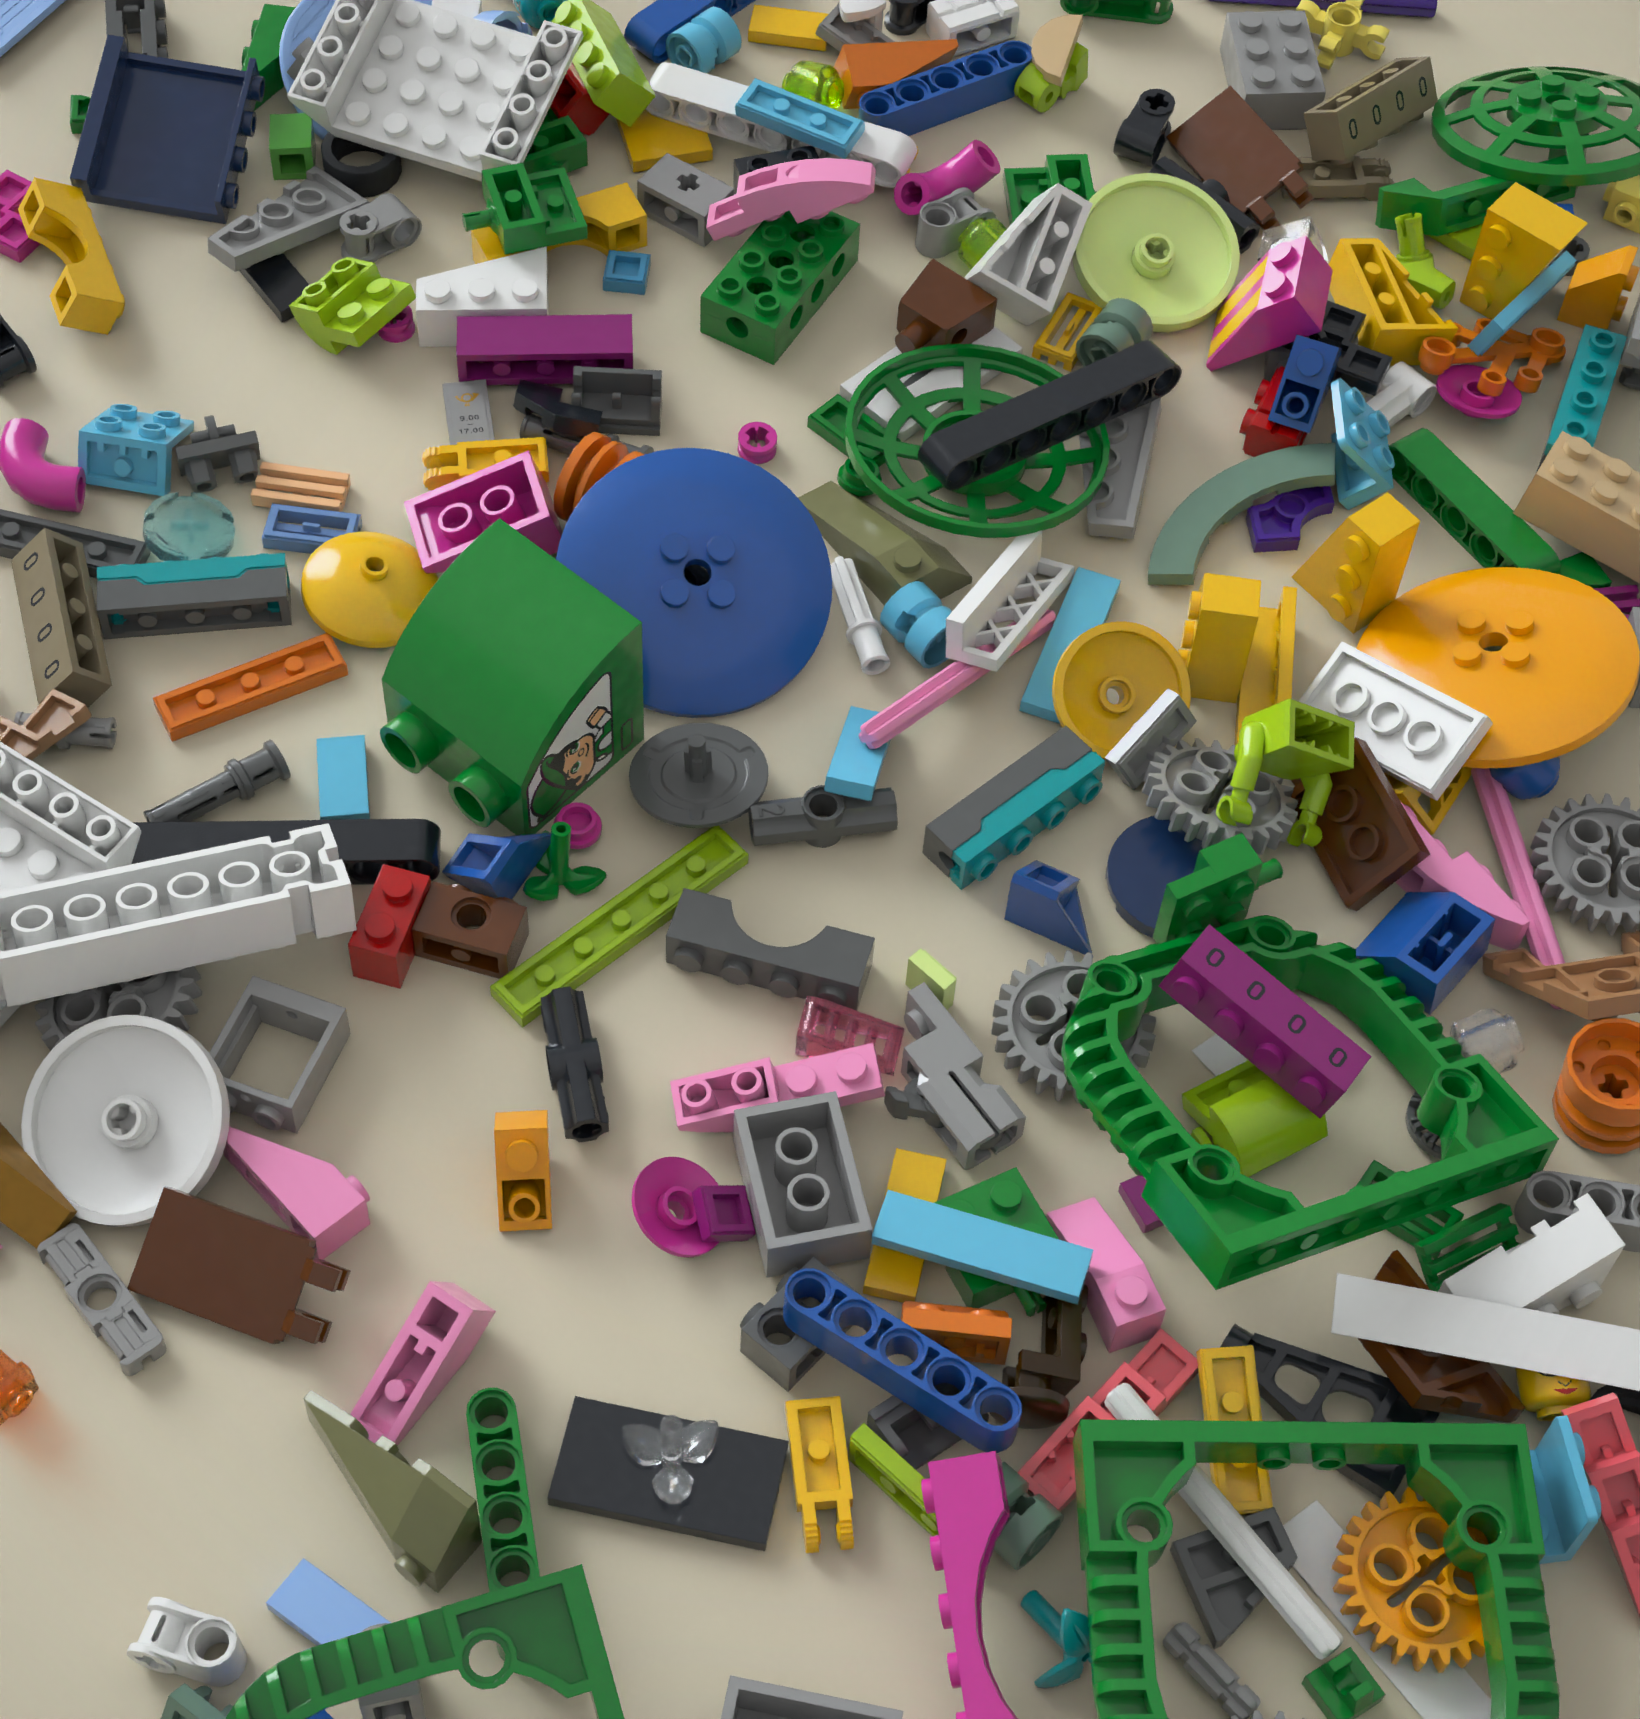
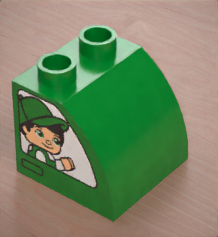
[380,518,644,835]

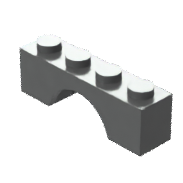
[666,888,875,1013]

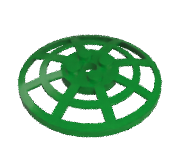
[1431,66,1640,186]
[844,344,1110,538]

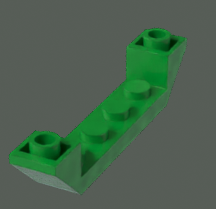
[1375,133,1589,236]

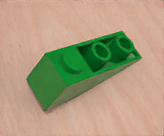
[241,4,296,111]

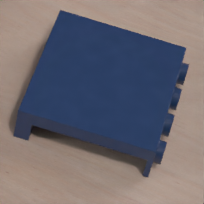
[70,35,265,224]

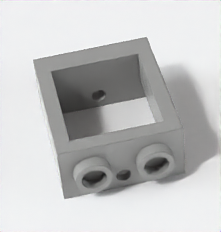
[209,976,351,1134]

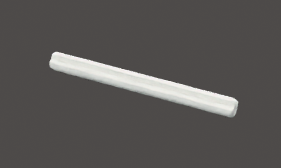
[1104,1383,1343,1660]

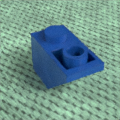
[1268,335,1342,433]

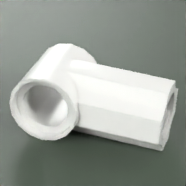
[1364,361,1437,427]

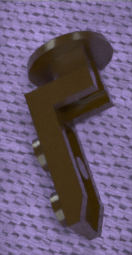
[989,1284,1088,1429]

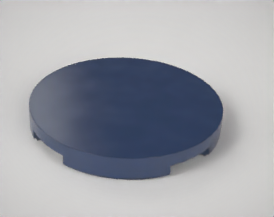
[1105,816,1214,938]

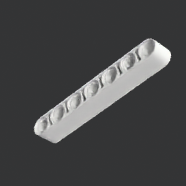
[646,62,917,188]

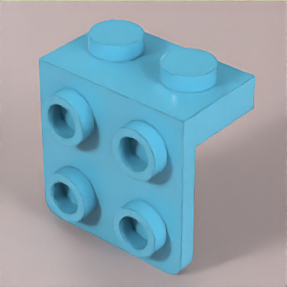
[1331,378,1395,510]

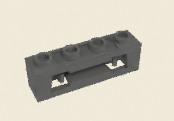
[105,0,168,58]

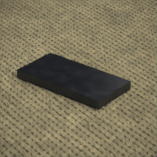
[547,1396,789,1551]

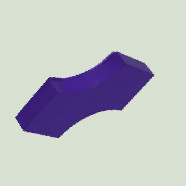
[1245,486,1335,553]

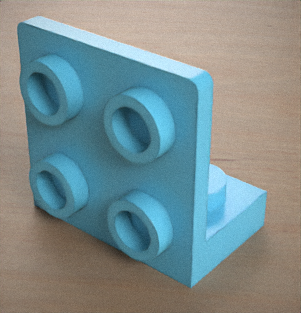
[78,404,194,496]
[1530,1415,1601,1564]

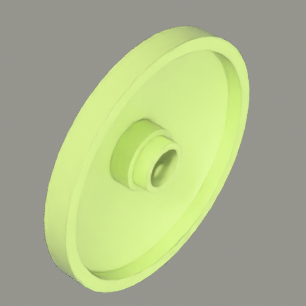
[1072,173,1240,332]

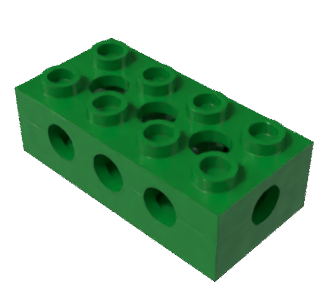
[700,210,860,365]

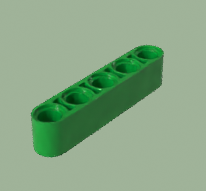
[1388,428,1561,574]
[466,1388,540,1661]

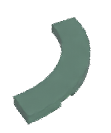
[1148,443,1336,585]

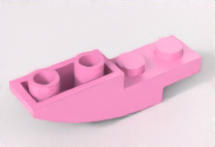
[706,158,876,241]
[1396,801,1530,950]
[670,1043,885,1132]

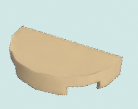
[1031,14,1083,87]

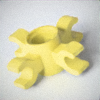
[1296,0,1390,70]

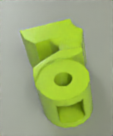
[1014,42,1088,113]

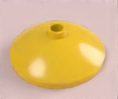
[301,531,438,648]
[1052,621,1191,761]

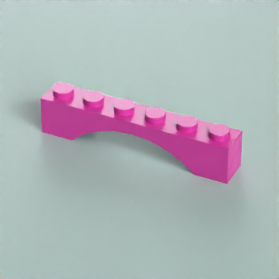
[921,1451,1018,1719]

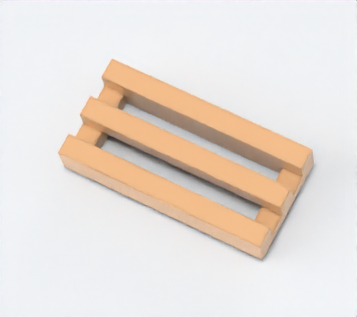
[251,462,351,512]

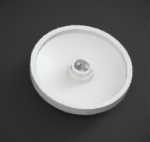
[21,1015,230,1227]

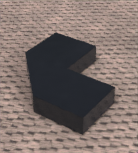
[1309,300,1393,396]
[513,379,603,438]

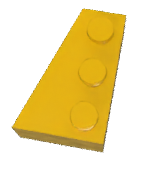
[1459,182,1588,320]
[1328,238,1458,366]
[1292,492,1420,634]
[1178,573,1261,703]

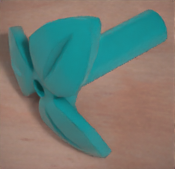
[1020,1590,1091,1689]

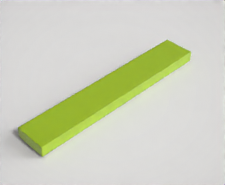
[490,825,749,1028]

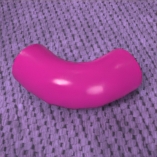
[894,140,1001,215]
[0,418,86,513]

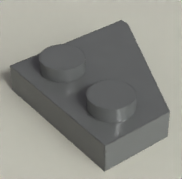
[1170,1507,1298,1649]

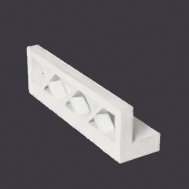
[946,530,1074,672]

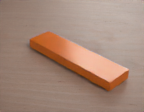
[153,633,348,742]

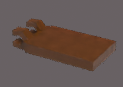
[1166,85,1314,235]
[1291,737,1430,911]
[127,1187,351,1344]

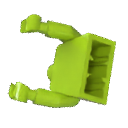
[1216,699,1355,847]

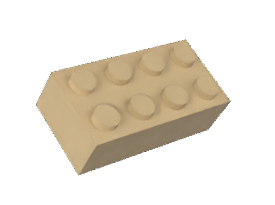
[1513,431,1640,583]

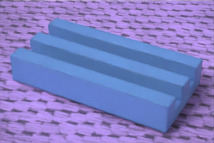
[262,503,362,554]

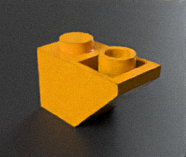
[1557,245,1640,330]
[494,1110,552,1232]

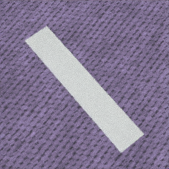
[1331,1273,1640,1391]
[1283,1500,1491,1719]

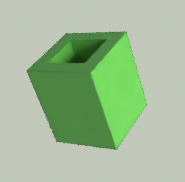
[269,113,316,180]

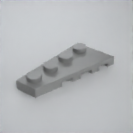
[208,165,369,272]
[1079,398,1161,539]

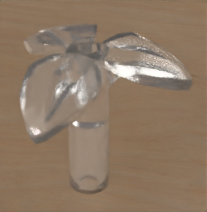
[622,1415,719,1505]

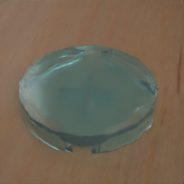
[142,492,235,561]

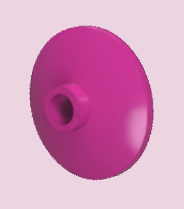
[1436,364,1522,419]
[632,1157,719,1258]

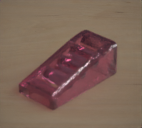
[795,995,905,1076]

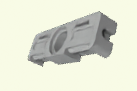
[37,1223,167,1376]

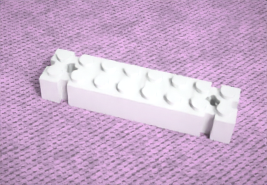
[0,823,357,1007]

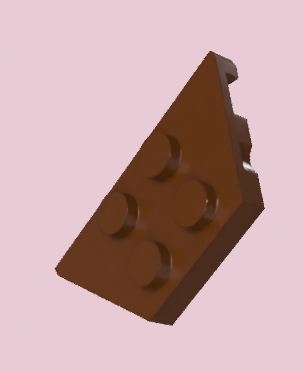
[1358,1250,1525,1423]

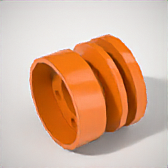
[554,432,645,522]
[1552,1018,1640,1154]

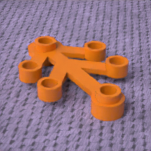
[1418,318,1566,397]

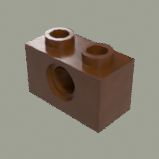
[412,881,529,979]

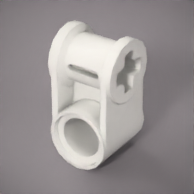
[127,1597,247,1687]

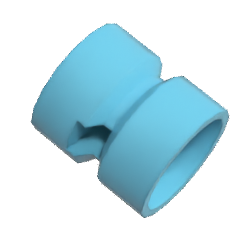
[666,6,742,73]
[880,581,952,668]

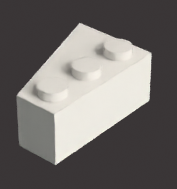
[964,183,1093,326]
[416,246,549,347]
[1438,1193,1625,1314]

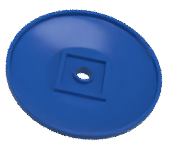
[556,448,832,718]

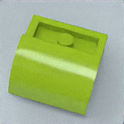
[289,257,416,355]
[1182,1060,1328,1177]

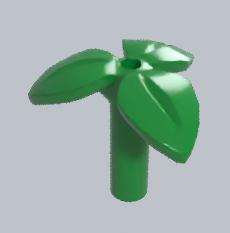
[523,822,607,901]

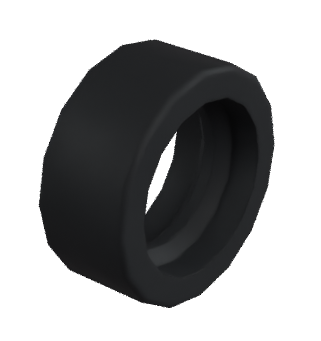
[321,132,402,197]

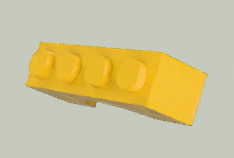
[18,177,125,335]
[471,182,647,264]

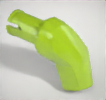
[1395,213,1456,309]

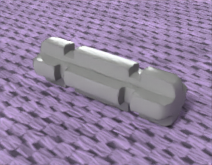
[1163,1622,1261,1719]

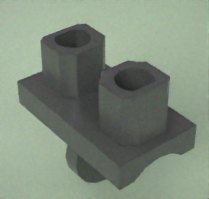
[175,415,260,494]

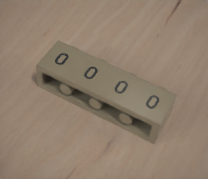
[1303,56,1438,165]
[11,528,112,707]

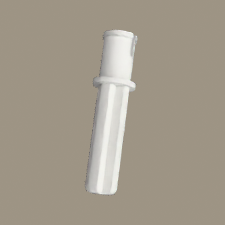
[830,556,890,675]

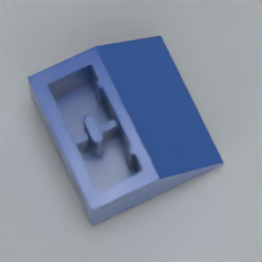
[1355,892,1495,1015]

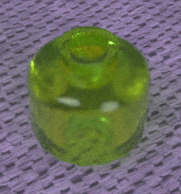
[782,60,844,109]
[958,217,1007,270]

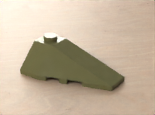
[798,481,972,606]
[303,1390,483,1593]

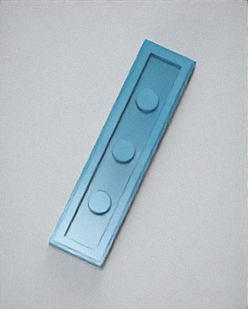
[1467,250,1577,356]
[1019,567,1121,724]
[872,1190,1093,1305]

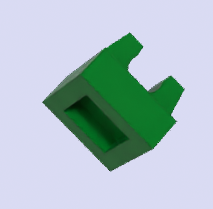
[1302,1647,1386,1719]

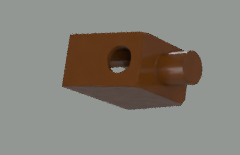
[895,259,998,353]

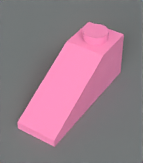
[223,1126,370,1260]
[1046,1197,1166,1353]
[350,1281,496,1446]

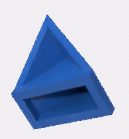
[442,832,551,899]
[1004,860,1093,958]

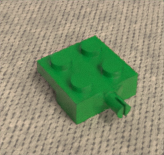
[523,108,588,174]
[1003,154,1097,225]
[462,162,588,255]
[1153,833,1283,944]
[934,1167,1059,1317]

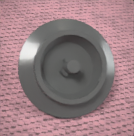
[629,723,769,828]

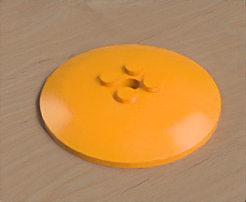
[1356,567,1640,769]

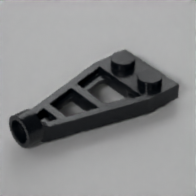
[1220,1324,1441,1498]

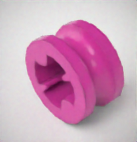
[378,306,415,343]
[737,422,777,464]

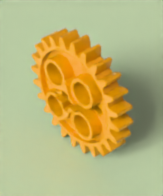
[1332,1487,1489,1673]

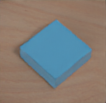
[603,250,651,295]

